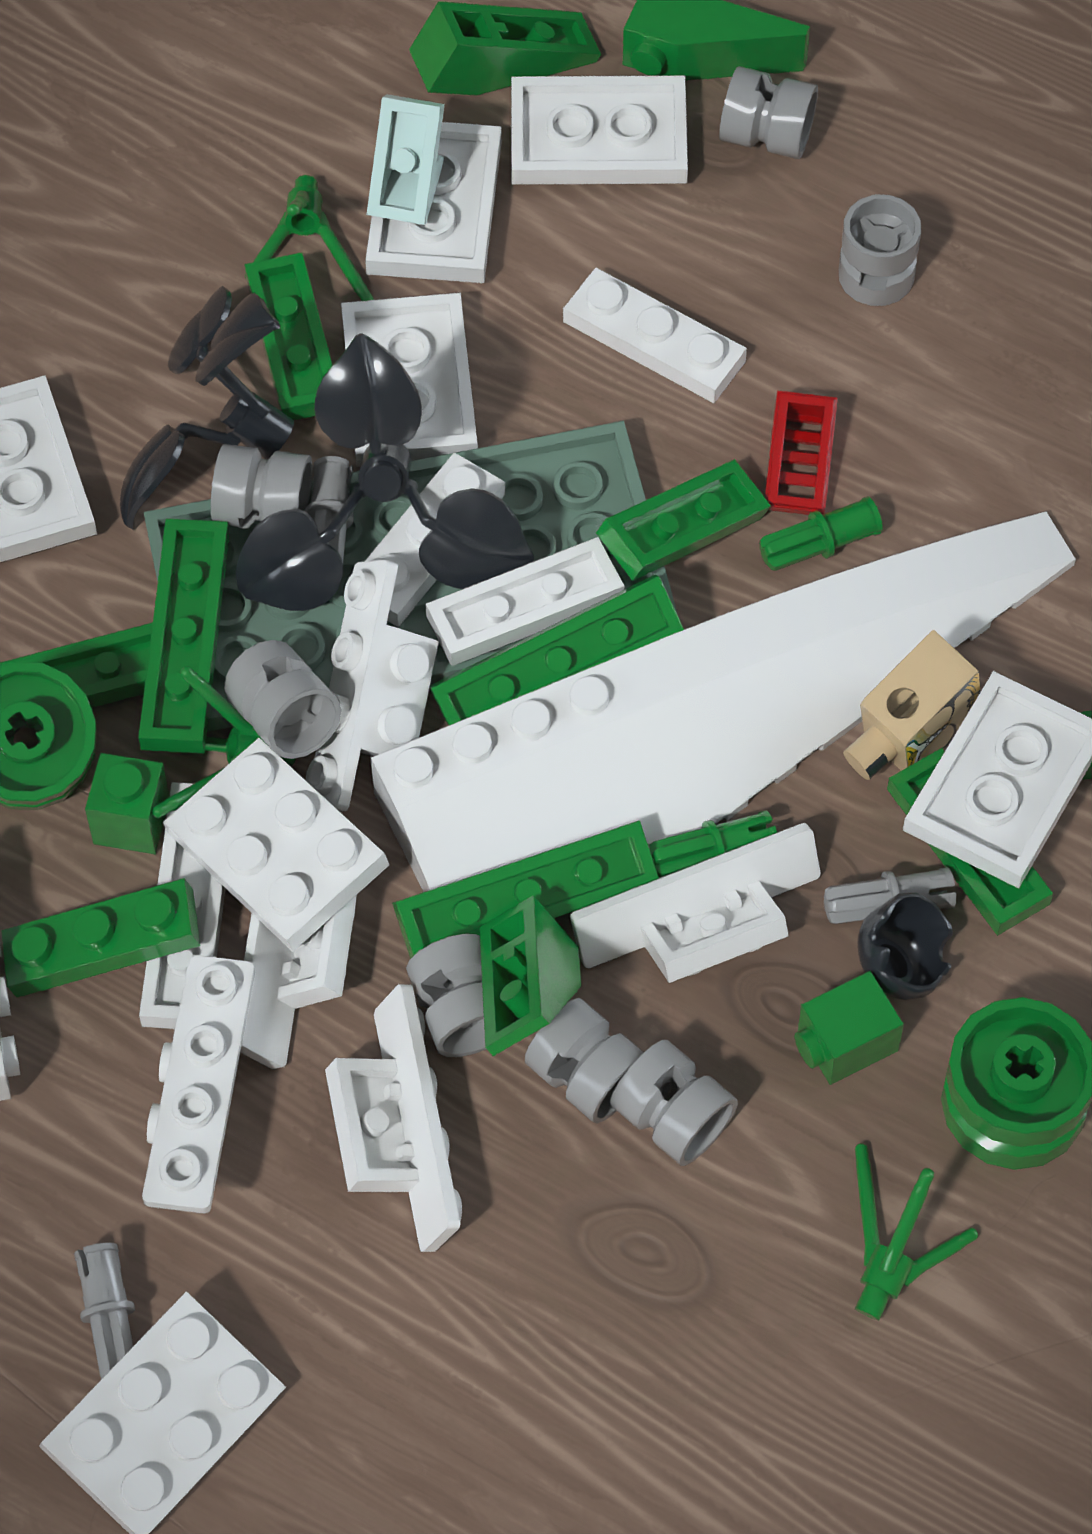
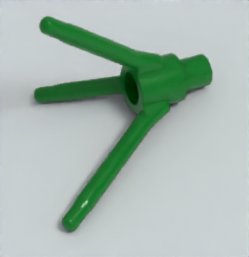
[245,175,374,301]
[152,666,296,818]
[854,1143,978,1321]

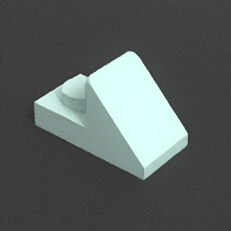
[367,94,445,225]

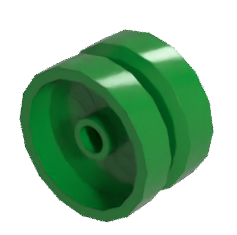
[0,661,96,810]
[941,997,1092,1170]

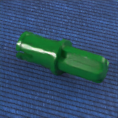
[759,496,883,571]
[648,810,777,878]

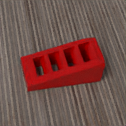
[765,390,838,515]

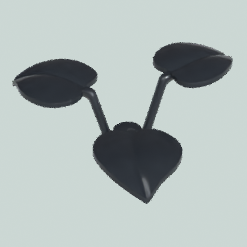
[120,286,294,531]
[236,333,534,611]

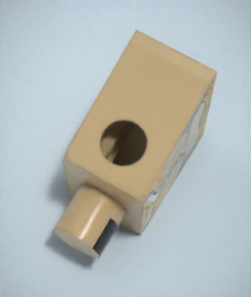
[843,629,980,780]

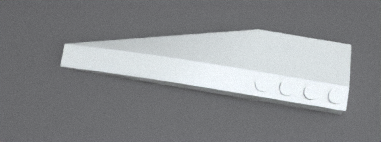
[371,512,1076,892]

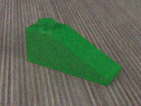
[623,0,810,81]
[409,1,602,96]
[479,895,581,1056]

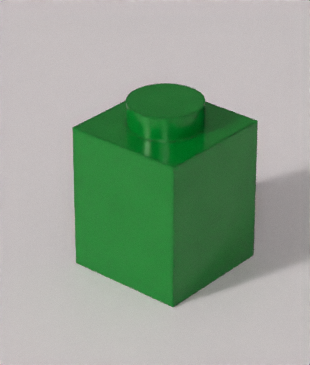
[85,753,170,855]
[794,971,904,1085]

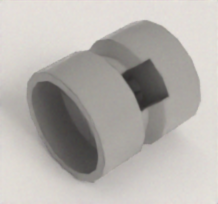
[719,66,818,159]
[839,195,921,306]
[211,444,313,529]
[224,640,341,759]
[406,934,486,1057]
[525,998,644,1124]
[610,1040,738,1166]

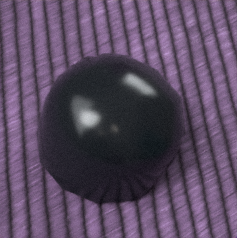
[857,892,953,1000]

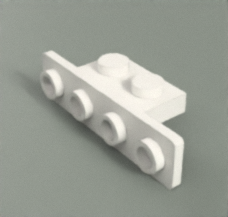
[306,560,439,811]
[570,823,821,983]
[240,895,357,1069]
[142,955,255,1213]
[325,984,462,1252]

